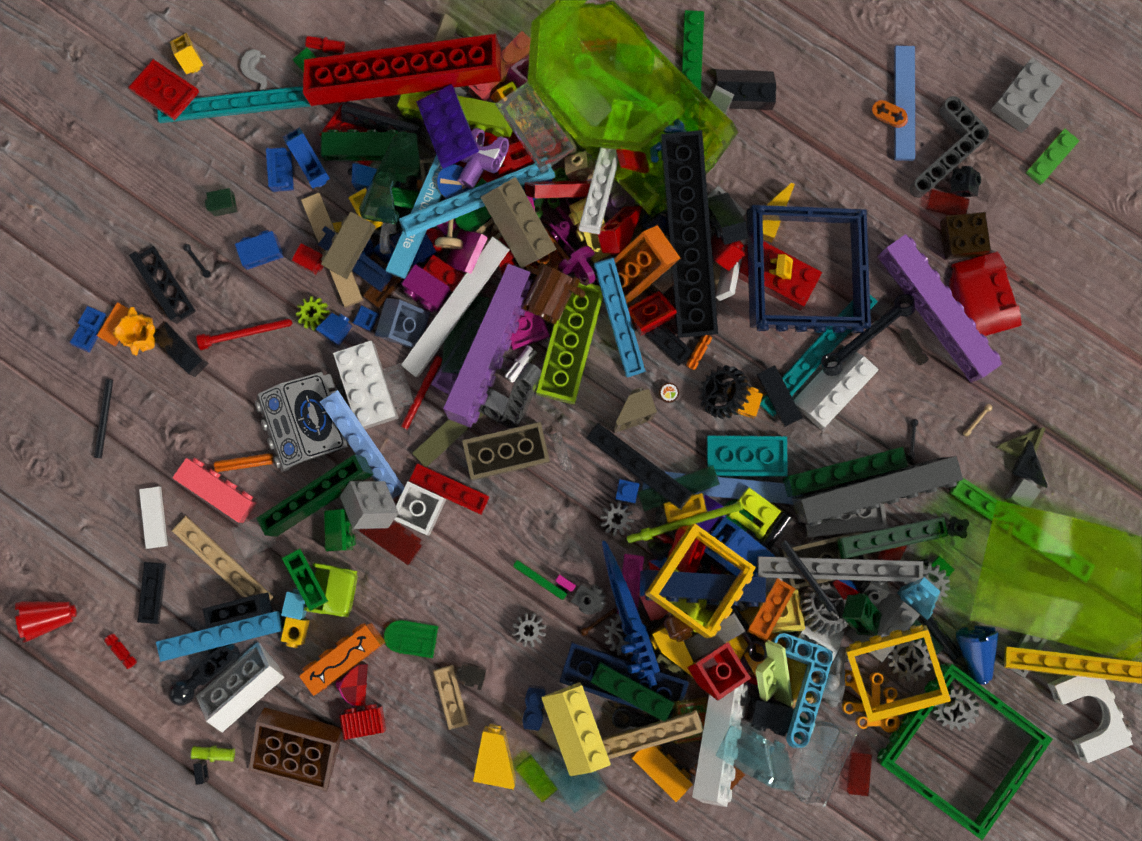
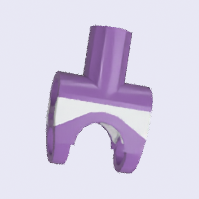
[458,128,509,189]

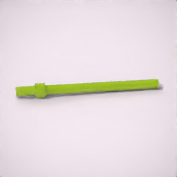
[627,502,743,543]

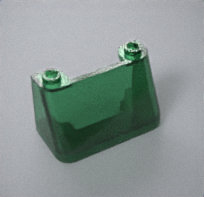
[359,132,421,224]

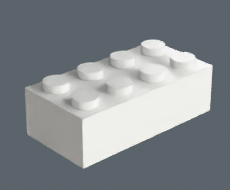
[333,341,398,429]

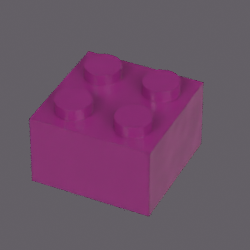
[402,264,452,313]

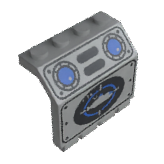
[254,372,348,473]

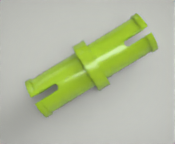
[191,745,235,762]

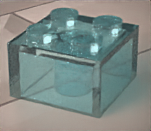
[551,767,608,813]

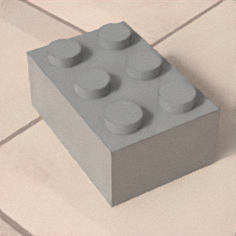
[990,57,1064,133]

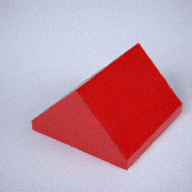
[628,291,677,336]

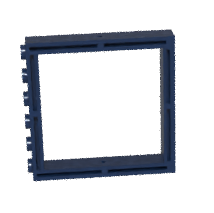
[746,205,871,333]

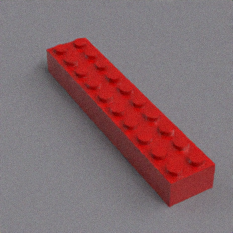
[303,34,501,106]

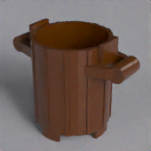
[522,262,585,324]

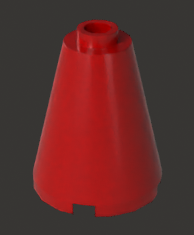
[15,601,77,642]

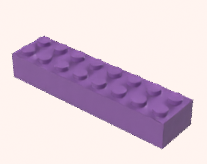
[877,234,1002,383]
[443,264,533,428]

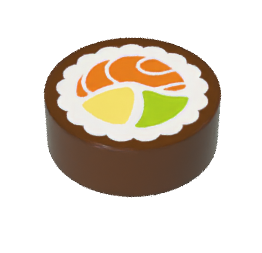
[659,383,679,403]

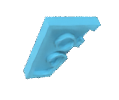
[897,577,941,620]

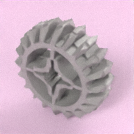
[800,582,848,636]

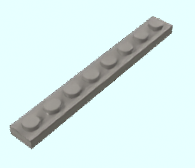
[757,557,923,582]

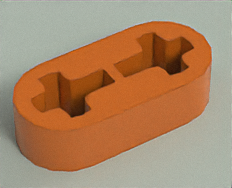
[872,100,908,128]

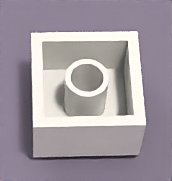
[394,481,446,535]

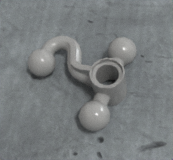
[822,646,849,707]

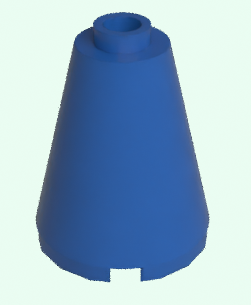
[956,625,998,685]

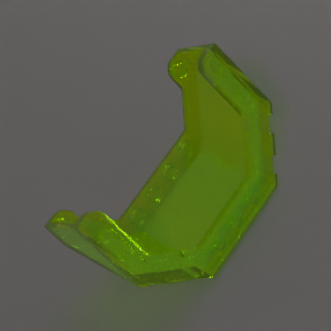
[527,0,685,151]

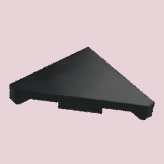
[1011,440,1048,488]

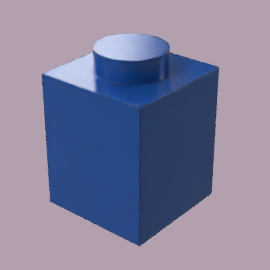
[615,479,639,504]

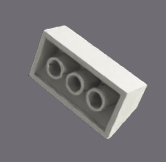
[794,346,879,430]
[196,642,285,732]

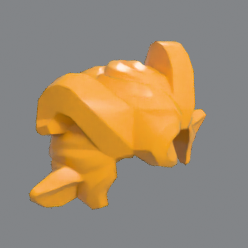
[112,307,155,356]

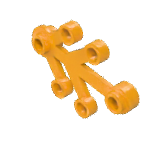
[841,669,900,733]

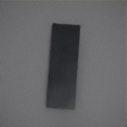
[757,365,803,427]
[137,562,166,624]

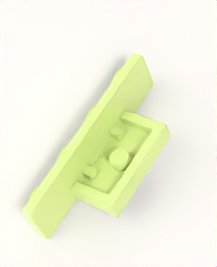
[755,640,793,706]

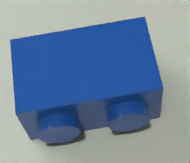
[235,230,284,270]

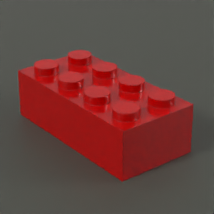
[738,241,823,311]

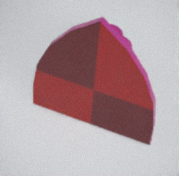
[336,664,368,706]

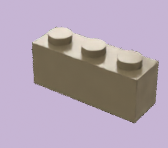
[321,212,376,279]

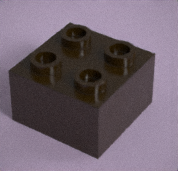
[940,212,991,260]

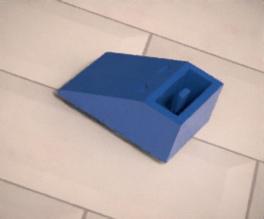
[703,517,776,577]

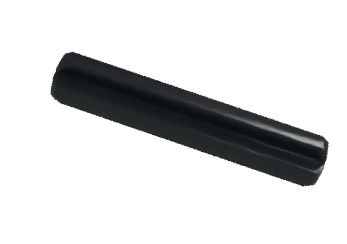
[917,612,961,660]

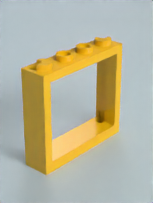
[645,524,756,638]
[846,625,951,723]

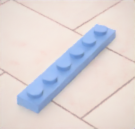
[320,390,405,499]

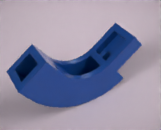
[283,127,330,188]

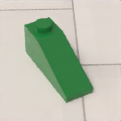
[282,549,328,611]

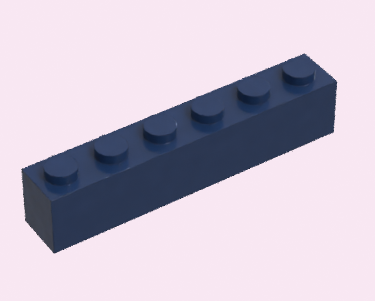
[639,570,766,607]

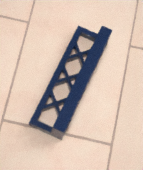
[318,226,393,292]

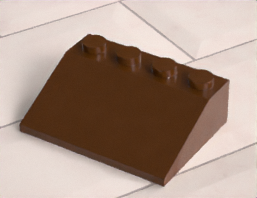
[248,707,342,792]

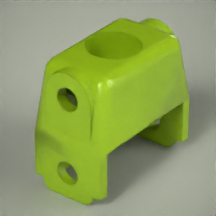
[304,563,358,617]

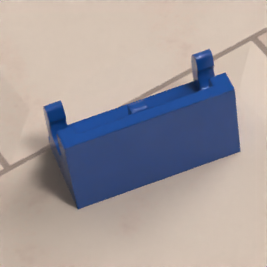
[266,148,294,192]

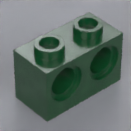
[842,593,882,636]

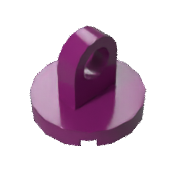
[558,246,595,286]

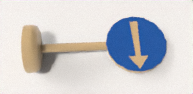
[435,165,471,249]

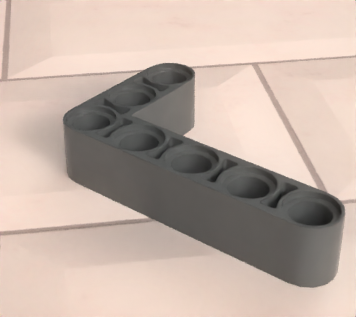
[910,96,989,198]
[479,363,541,429]

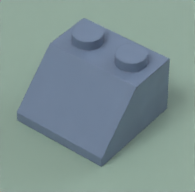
[374,298,430,348]

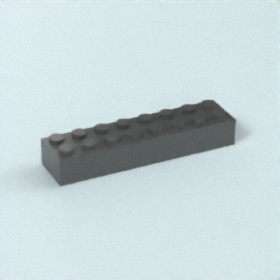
[792,456,963,526]

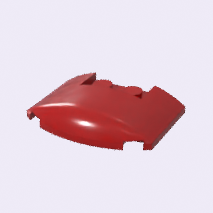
[949,251,1022,336]

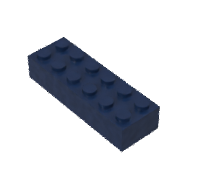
[559,641,689,719]

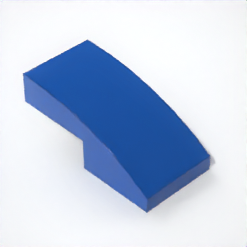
[70,306,106,353]

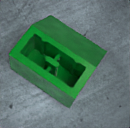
[324,509,356,551]

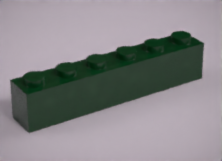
[783,447,908,497]
[256,454,374,537]

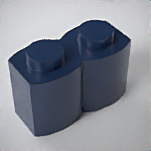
[522,685,546,731]

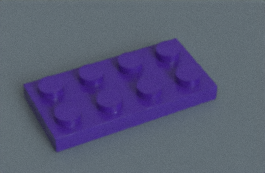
[416,84,479,169]

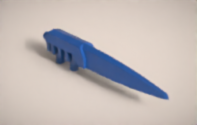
[602,541,660,687]

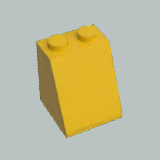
[473,724,516,790]

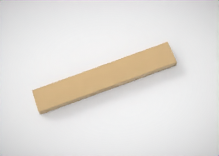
[301,193,364,308]
[172,516,274,601]
[601,710,704,759]

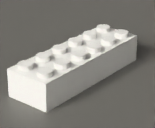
[692,682,748,807]

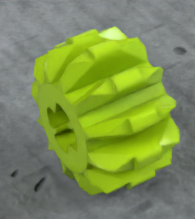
[296,296,330,330]

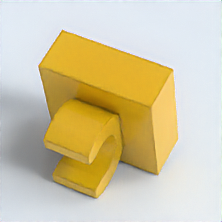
[769,254,793,279]

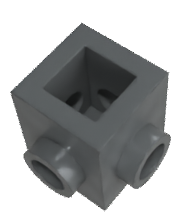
[857,580,889,607]
[571,582,607,615]

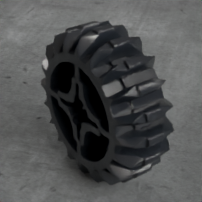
[698,365,751,419]

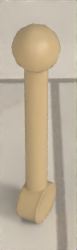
[963,404,992,437]

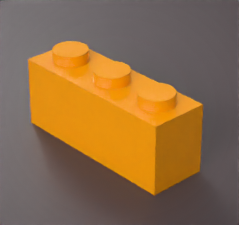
[631,745,693,802]

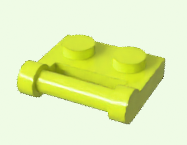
[727,486,781,539]

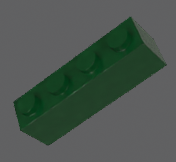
[321,130,403,161]
[590,662,675,722]

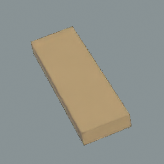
[433,665,469,730]

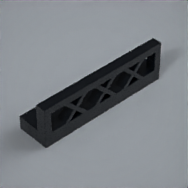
[341,101,423,143]
[129,246,196,324]

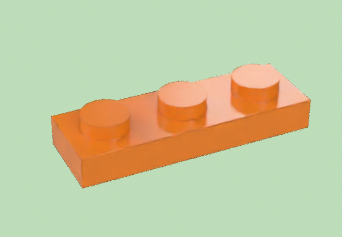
[748,578,796,642]

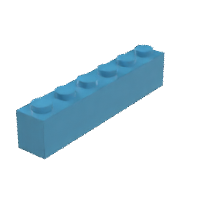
[156,610,284,662]

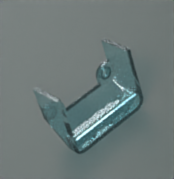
[715,725,795,792]

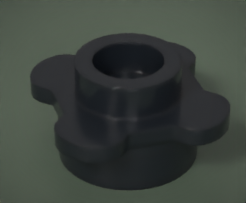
[947,517,969,538]

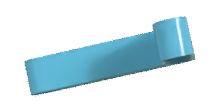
[772,633,833,748]

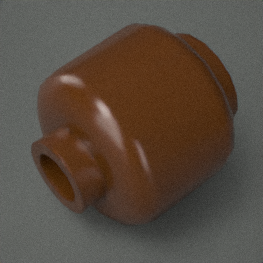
[663,612,694,642]

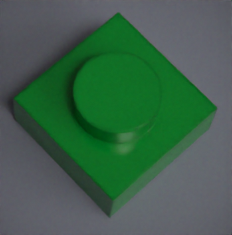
[292,47,317,73]

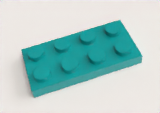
[707,436,788,477]

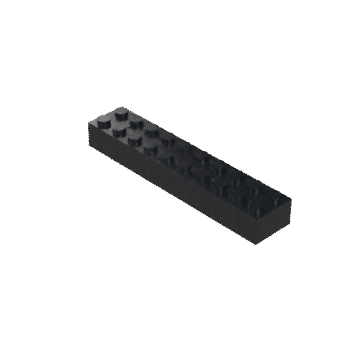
[660,130,718,338]

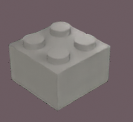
[340,481,398,529]

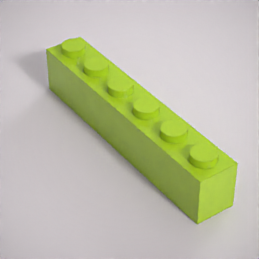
[397,90,517,137]

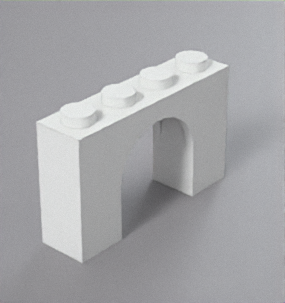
[1048,675,1133,763]

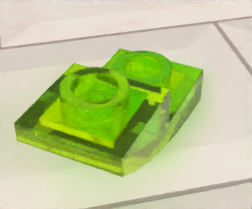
[515,755,558,803]

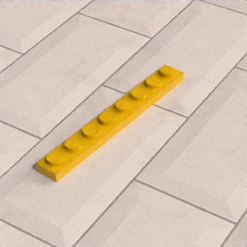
[1004,647,1142,684]

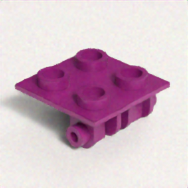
[549,221,575,259]

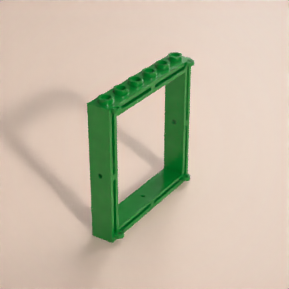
[876,662,1053,840]

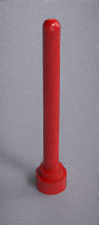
[196,319,293,350]

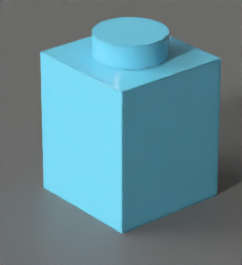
[281,588,307,620]

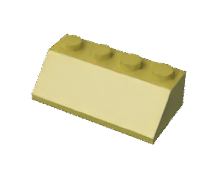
[541,682,611,776]

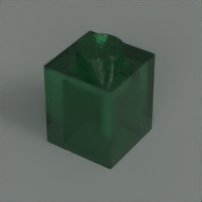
[205,188,238,216]

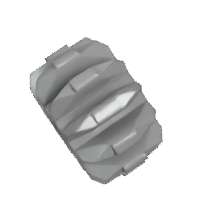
[600,502,634,536]
[512,613,546,647]

